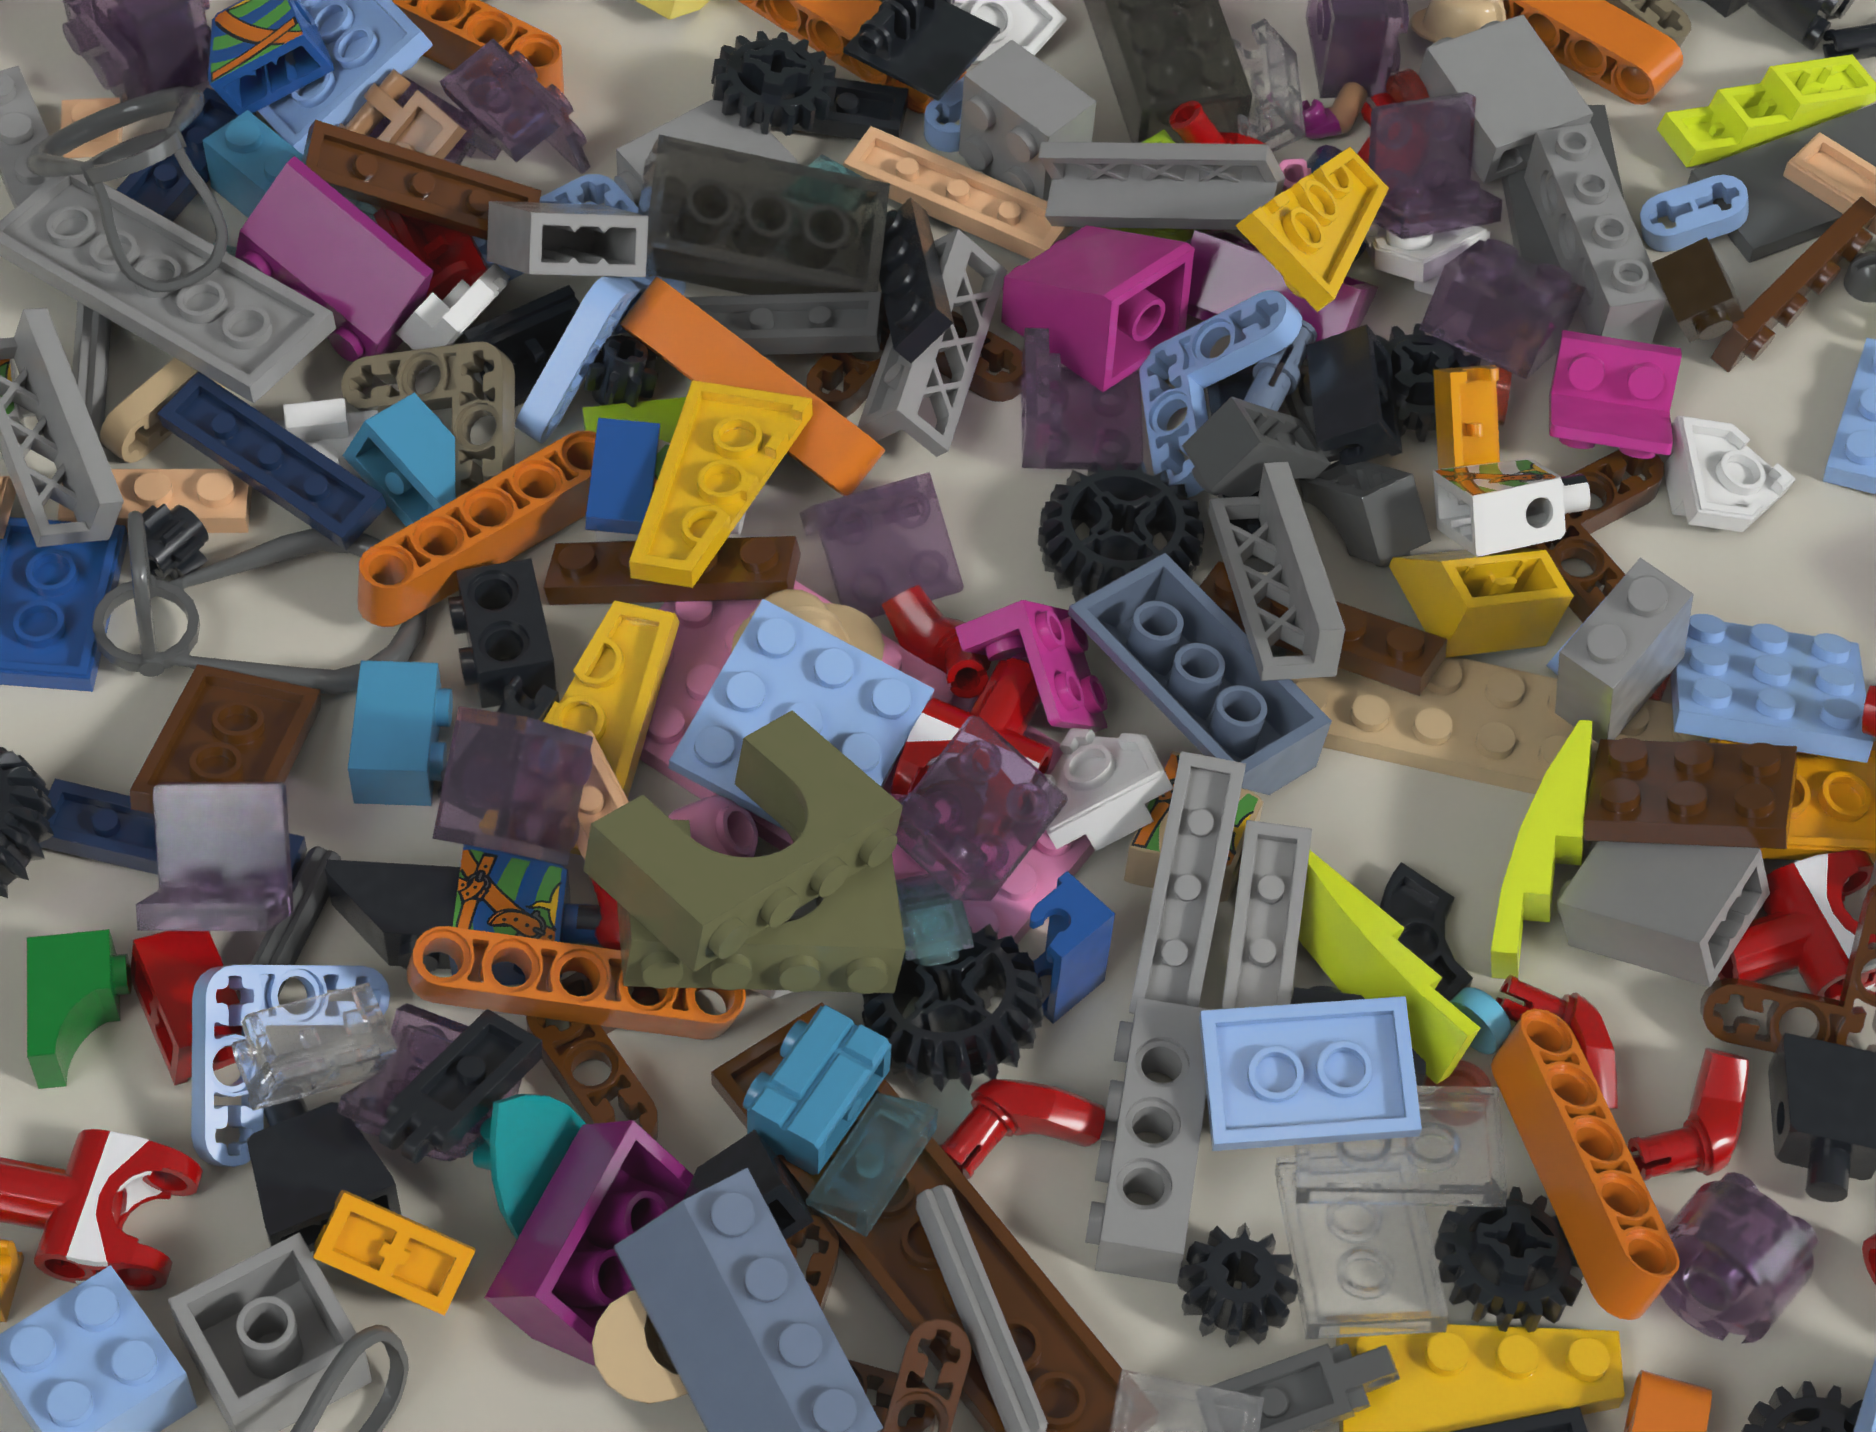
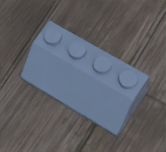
[1068,553,1332,795]
[614,1168,883,1432]

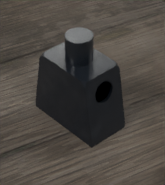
[1768,1033,1876,1202]
[247,1088,401,1252]

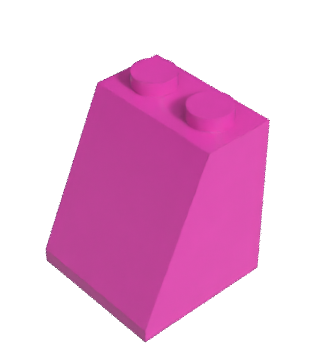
[1001,225,1195,392]

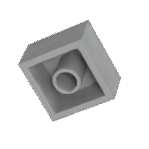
[959,40,1097,201]
[168,1232,372,1432]

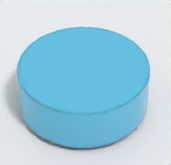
[1449,987,1512,1054]

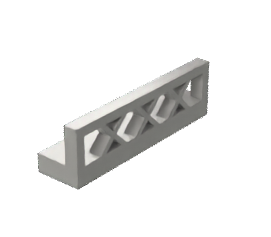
[1038,142,1285,230]
[858,229,1007,457]
[0,308,124,547]
[1208,462,1345,681]

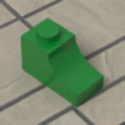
[27,929,132,1089]

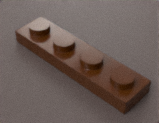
[302,120,542,240]
[1711,196,1876,373]
[543,536,801,605]
[1199,561,1447,696]

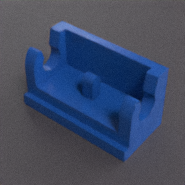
[1029,871,1115,1024]

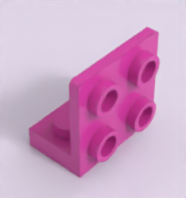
[1549,330,1682,459]
[955,600,1108,733]

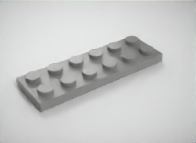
[0,174,336,403]

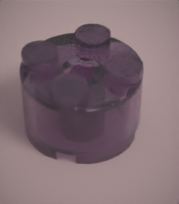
[1660,1172,1818,1343]

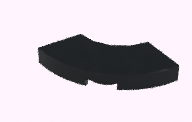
[1380,862,1473,1001]

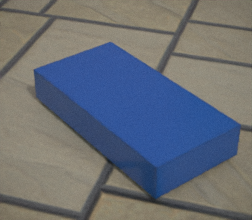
[585,418,660,535]

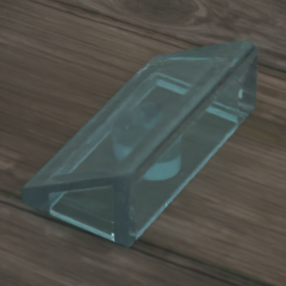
[806,1093,938,1237]

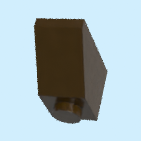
[1652,237,1745,343]

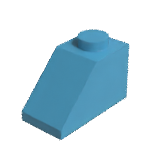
[342,392,456,527]

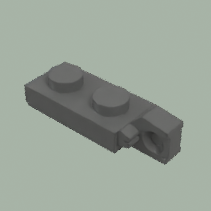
[1194,1343,1400,1432]

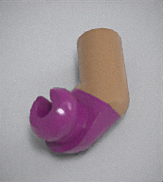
[1294,82,1368,140]

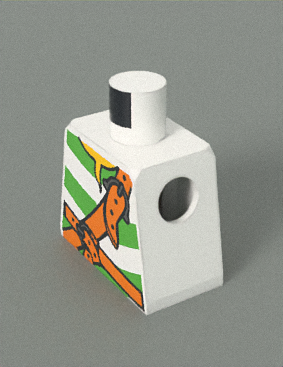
[1433,459,1591,557]

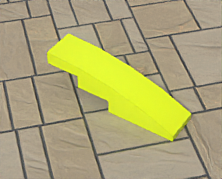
[1657,54,1876,168]
[1491,720,1593,979]
[1299,850,1481,1085]

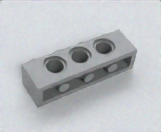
[1524,123,1666,344]
[1085,997,1212,1284]

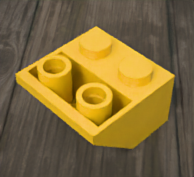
[1389,548,1574,658]

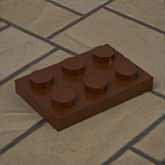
[130,664,321,836]
[1584,738,1797,849]

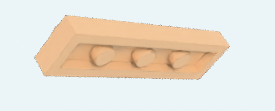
[843,126,1073,260]

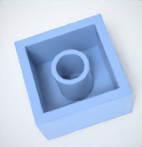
[0,1265,197,1432]

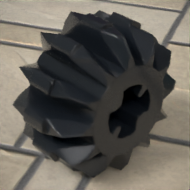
[1177,1222,1298,1348]

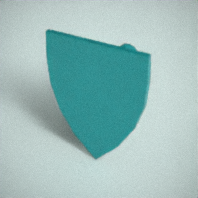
[473,1094,586,1240]

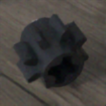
[584,335,659,407]
[142,504,209,580]

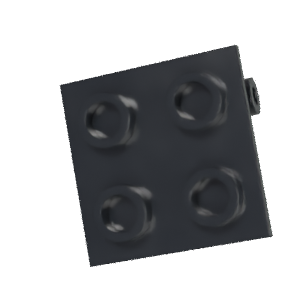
[843,0,1000,101]

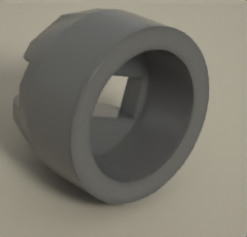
[1844,251,1876,303]

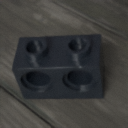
[448,558,557,709]

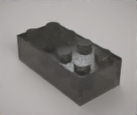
[1084,0,1252,143]
[638,134,890,295]

